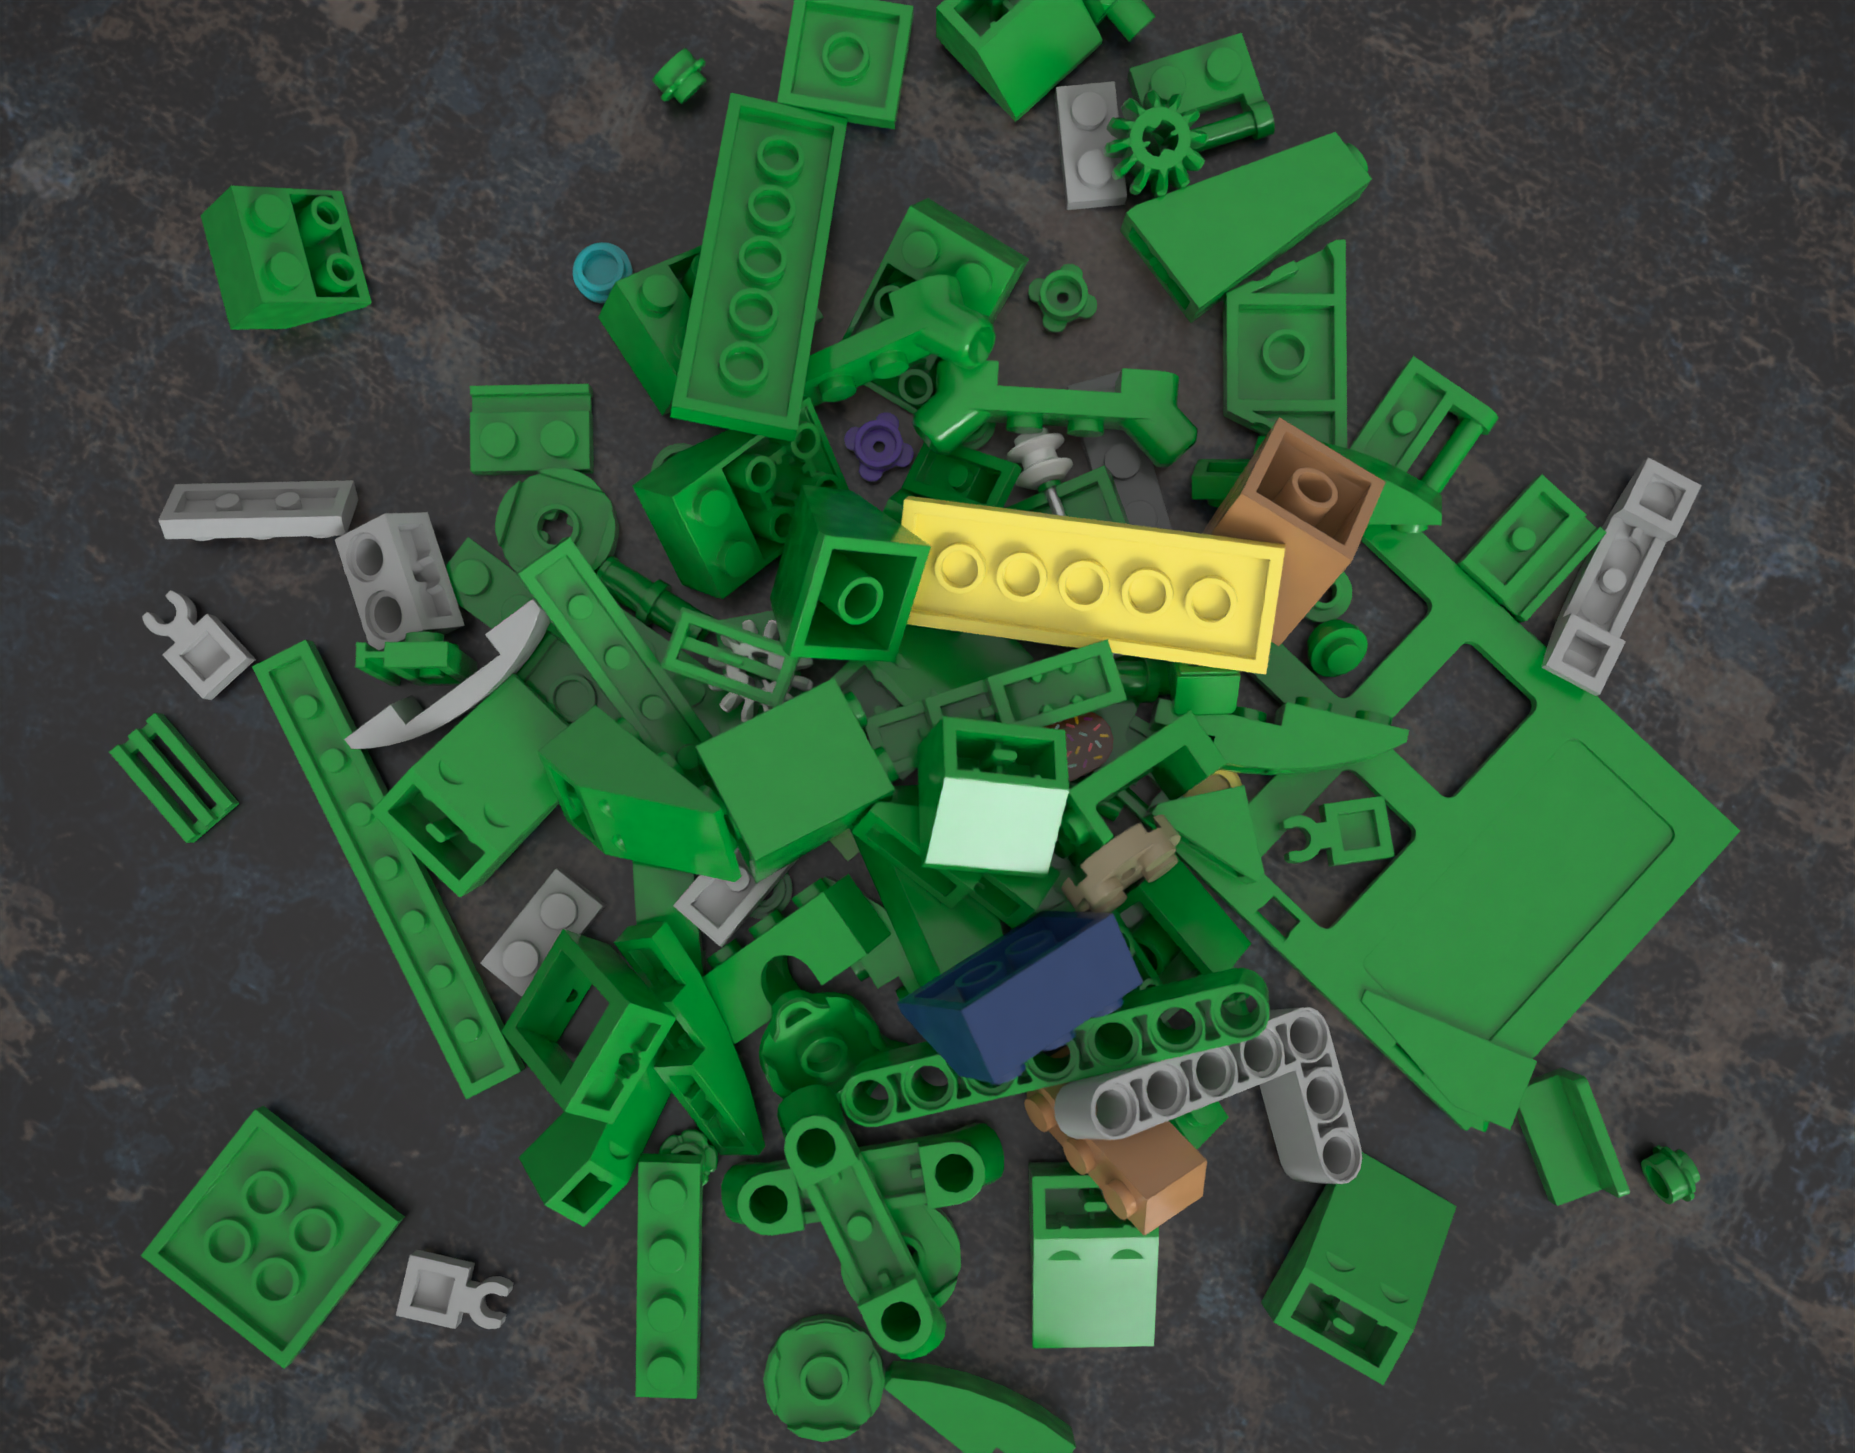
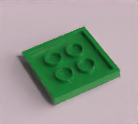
[141,1105,405,1369]

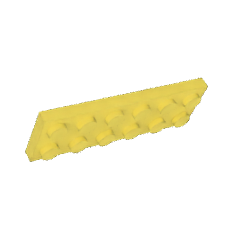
[902,496,1285,674]

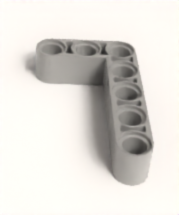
[1054,1007,1362,1184]

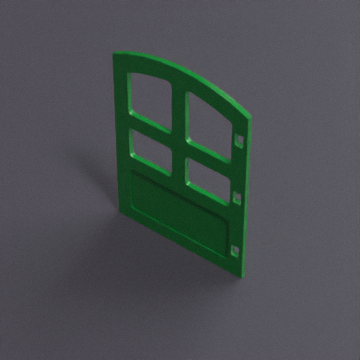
[1091,524,1740,1131]

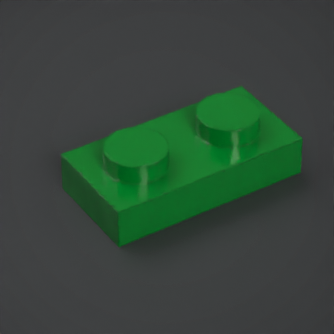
[446,537,547,633]

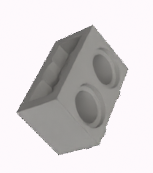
[335,512,465,651]

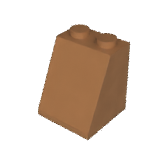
[1202,417,1386,646]

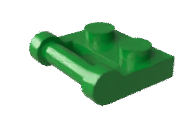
[1127,32,1275,156]
[1348,356,1498,493]

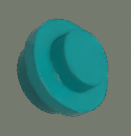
[573,242,633,303]

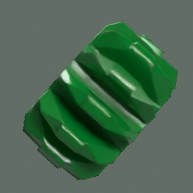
[1103,89,1208,198]

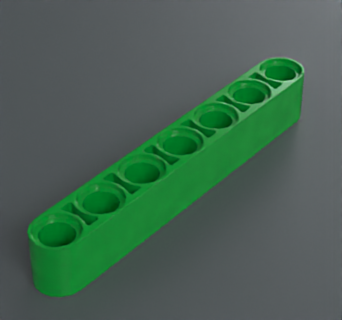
[841,968,1270,1127]

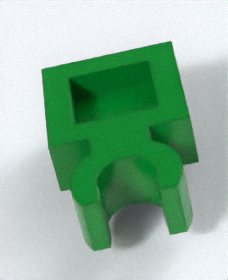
[1278,796,1395,867]

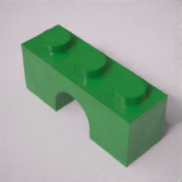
[702,874,891,1044]

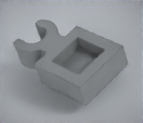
[142,591,256,700]
[396,1249,514,1329]

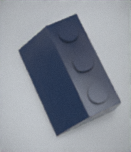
[896,911,1143,1085]

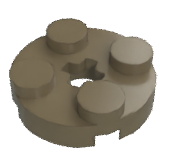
[1061,815,1181,913]

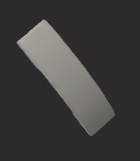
[1542,457,1702,696]
[344,598,551,749]

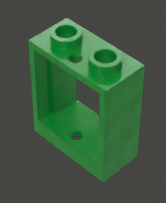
[501,929,677,1124]

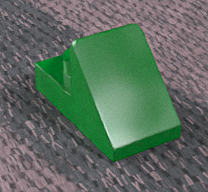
[901,442,1022,508]

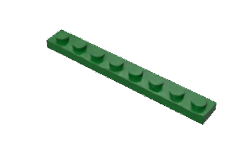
[252,640,526,1100]

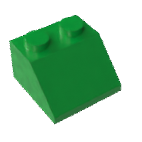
[1116,853,1252,984]

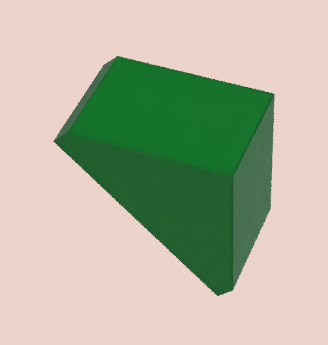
[1143,785,1264,884]

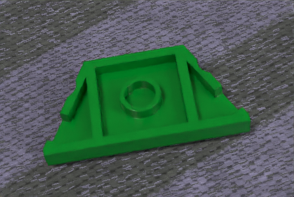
[1223,240,1347,448]

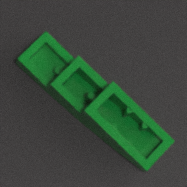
[864,639,1127,774]
[613,921,766,1155]

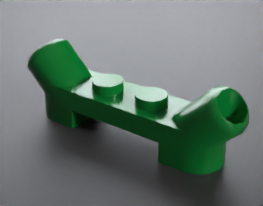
[803,275,995,407]
[912,360,1198,468]
[777,1084,946,1360]
[721,1123,1004,1235]

